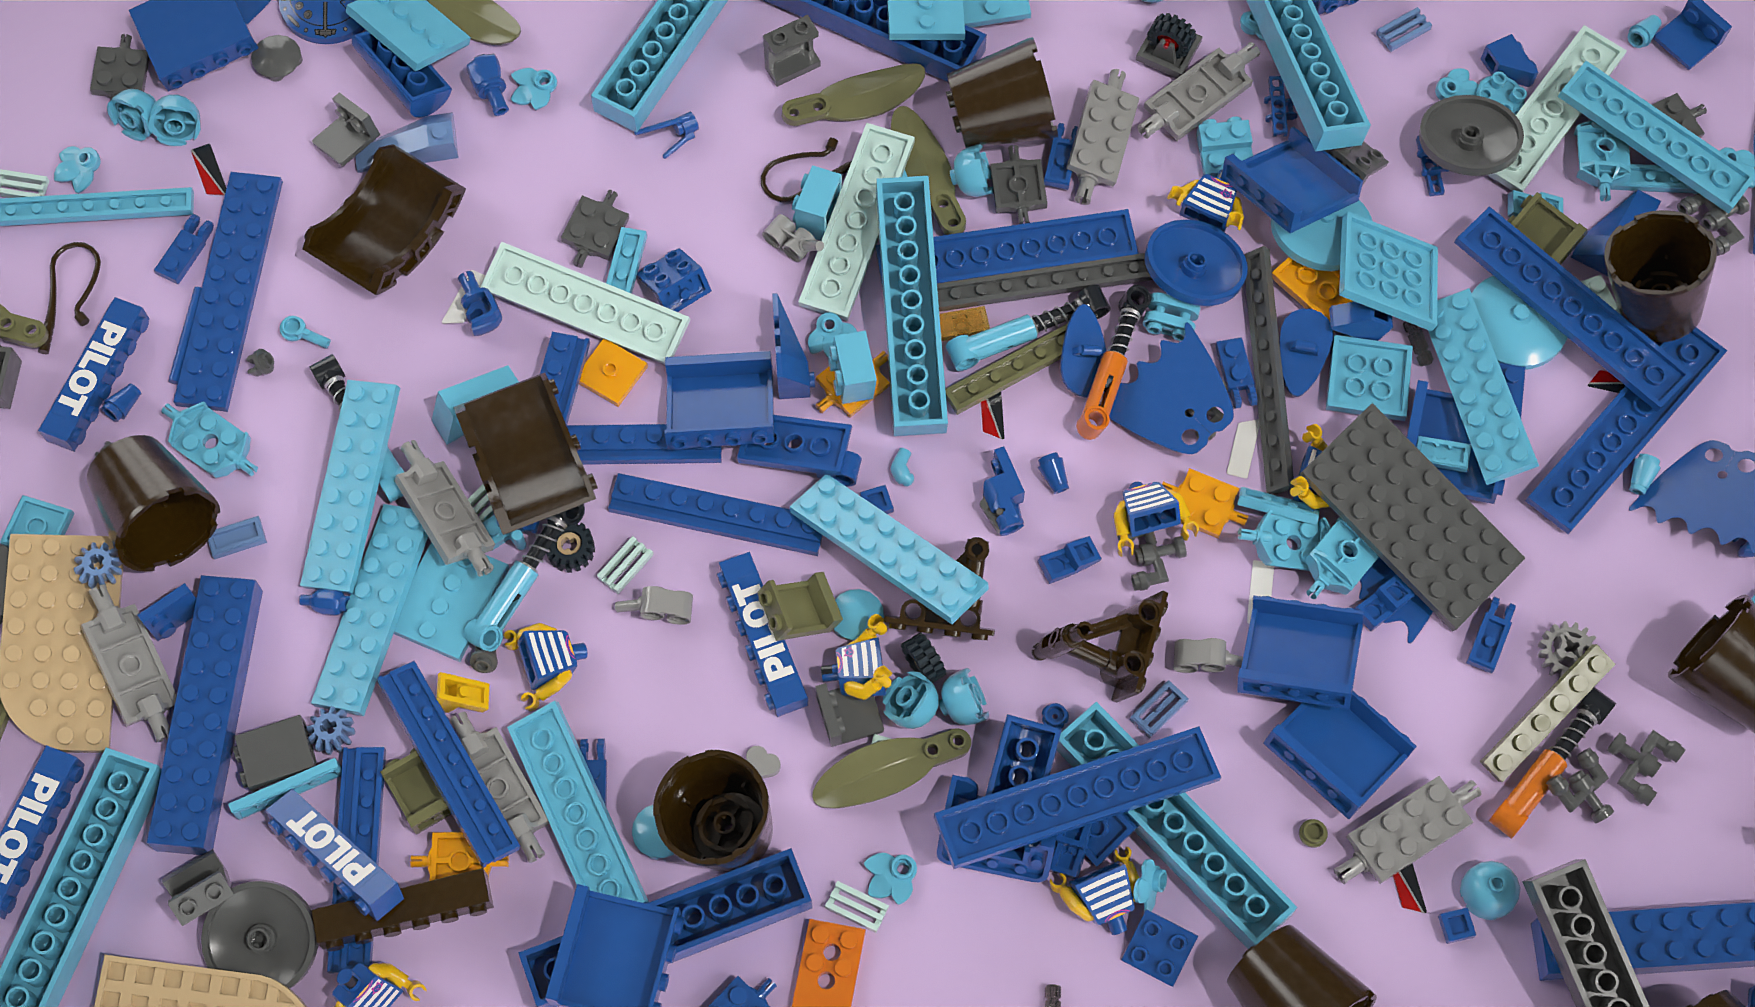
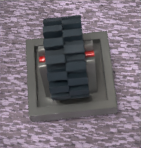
[1136,13,1203,78]

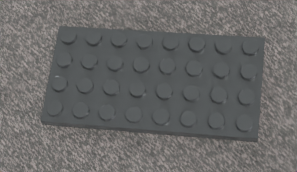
[1299,403,1525,631]

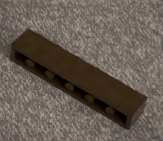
[312,868,494,951]

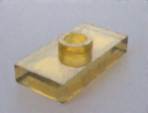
[939,306,990,341]

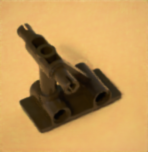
[884,537,995,641]
[1032,591,1168,703]

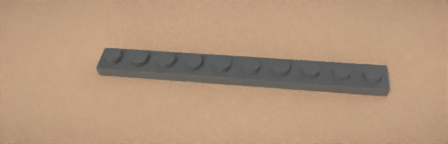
[1244,246,1295,495]
[937,253,1153,311]

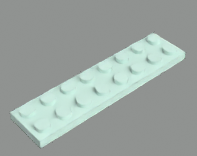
[1488,25,1627,192]
[798,123,915,321]
[480,242,691,365]

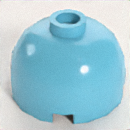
[107,89,160,141]
[148,95,201,146]
[950,144,993,197]
[939,668,989,725]
[882,671,939,729]
[1460,861,1520,920]

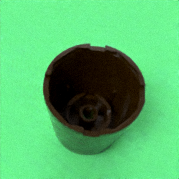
[946,37,1058,148]
[1604,210,1717,342]
[87,435,220,572]
[1668,595,1755,733]
[653,750,773,872]
[1227,925,1377,1007]

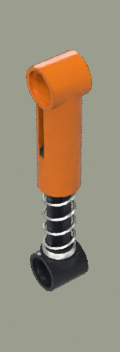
[1076,285,1151,440]
[1488,687,1617,839]

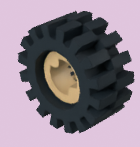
[546,522,595,573]
[901,632,946,683]

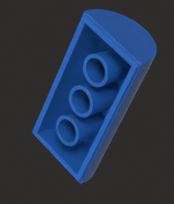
[352,31,452,118]
[985,714,1062,796]

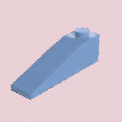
[355,112,459,173]

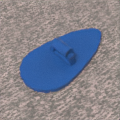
[1060,304,1106,398]
[1279,309,1333,397]

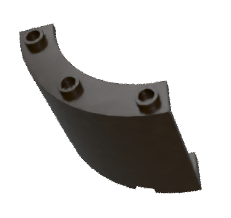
[302,144,466,295]
[454,372,598,535]

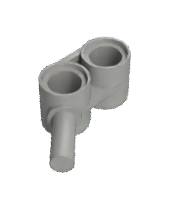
[762,214,824,262]
[615,586,693,625]
[1173,638,1243,673]

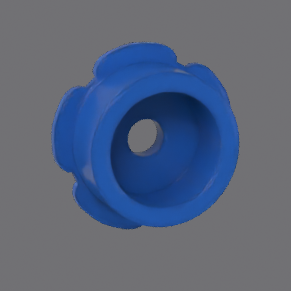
[1042,703,1069,729]

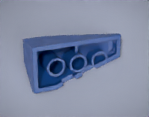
[1570,190,1661,277]
[772,293,815,399]

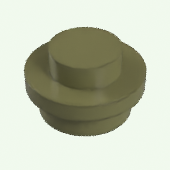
[1299,819,1328,848]

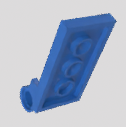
[737,415,862,487]

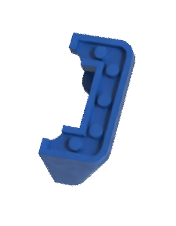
[936,775,1057,883]

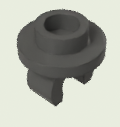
[247,349,274,376]
[470,647,498,673]

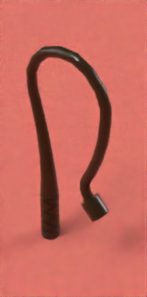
[761,137,852,202]
[38,242,101,354]

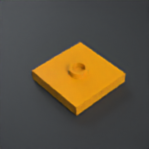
[579,339,648,407]

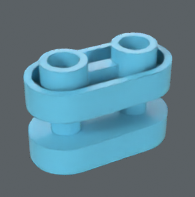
[1143,292,1201,341]

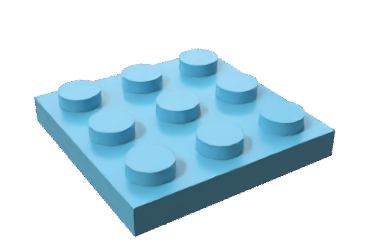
[1326,335,1413,421]

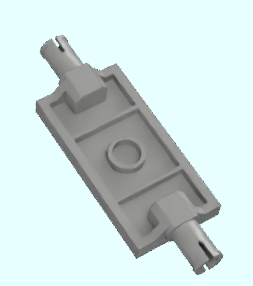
[1137,42,1260,141]
[1066,69,1139,205]
[394,440,495,577]
[81,584,177,742]
[450,712,550,863]
[1334,776,1482,884]

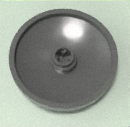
[1419,95,1524,176]
[201,880,318,989]

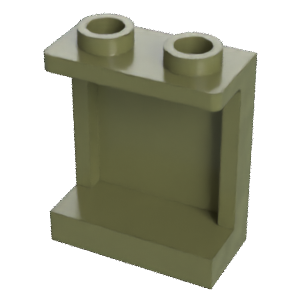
[1507,192,1588,265]
[757,572,843,641]
[380,748,452,835]

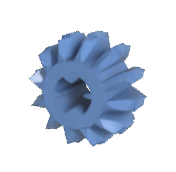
[74,542,123,589]
[306,706,356,755]

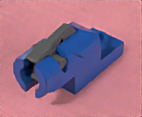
[980,446,1025,536]

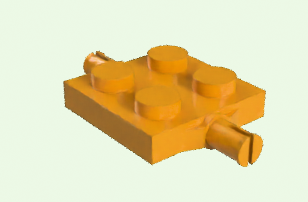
[815,351,890,418]
[1162,468,1249,539]
[410,832,509,881]

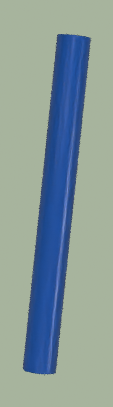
[168,287,202,385]

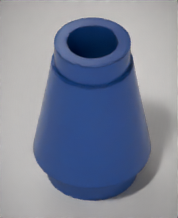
[102,383,142,422]
[1038,452,1069,494]

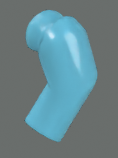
[891,448,914,487]

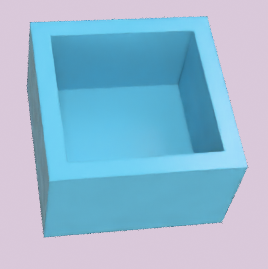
[792,165,842,241]
[828,330,877,404]

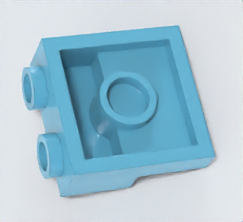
[1196,116,1253,178]

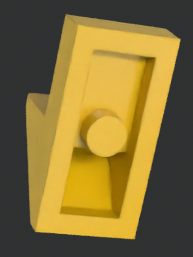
[437,672,490,713]

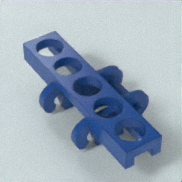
[1264,76,1298,137]
[1416,136,1449,197]

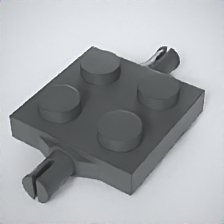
[90,34,150,100]
[1652,93,1707,138]
[990,145,1048,224]
[561,190,629,268]

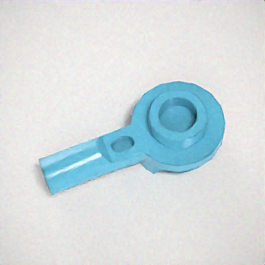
[280,316,331,349]

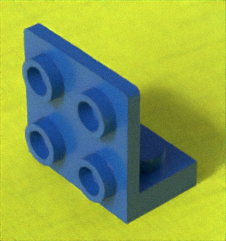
[1653,0,1732,70]
[637,248,712,312]

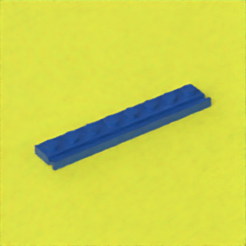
[497,331,590,534]
[567,424,722,465]
[608,473,823,556]
[377,660,520,868]
[327,747,386,974]

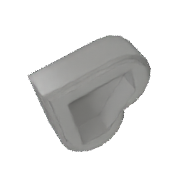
[746,746,781,779]

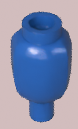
[299,589,350,616]

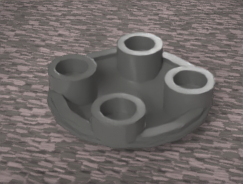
[251,35,303,82]

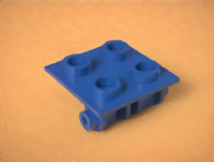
[1121,909,1198,987]

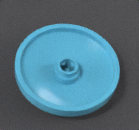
[1271,200,1373,271]
[1471,276,1568,370]

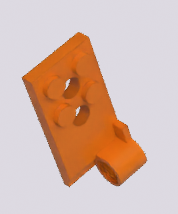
[792,919,866,1007]

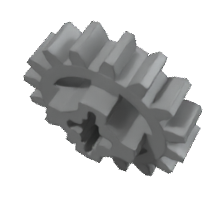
[1538,621,1600,678]

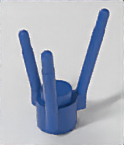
[634,111,699,159]

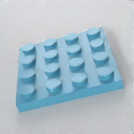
[1339,211,1438,331]

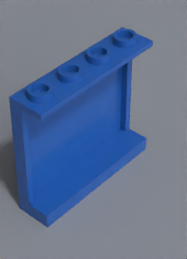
[129,0,259,92]
[1221,126,1363,234]
[664,351,774,449]
[1407,380,1518,504]
[1237,595,1364,709]
[1263,691,1417,819]
[545,884,685,1007]

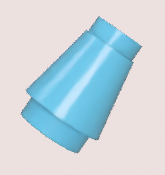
[1627,15,1662,48]
[1629,454,1661,495]

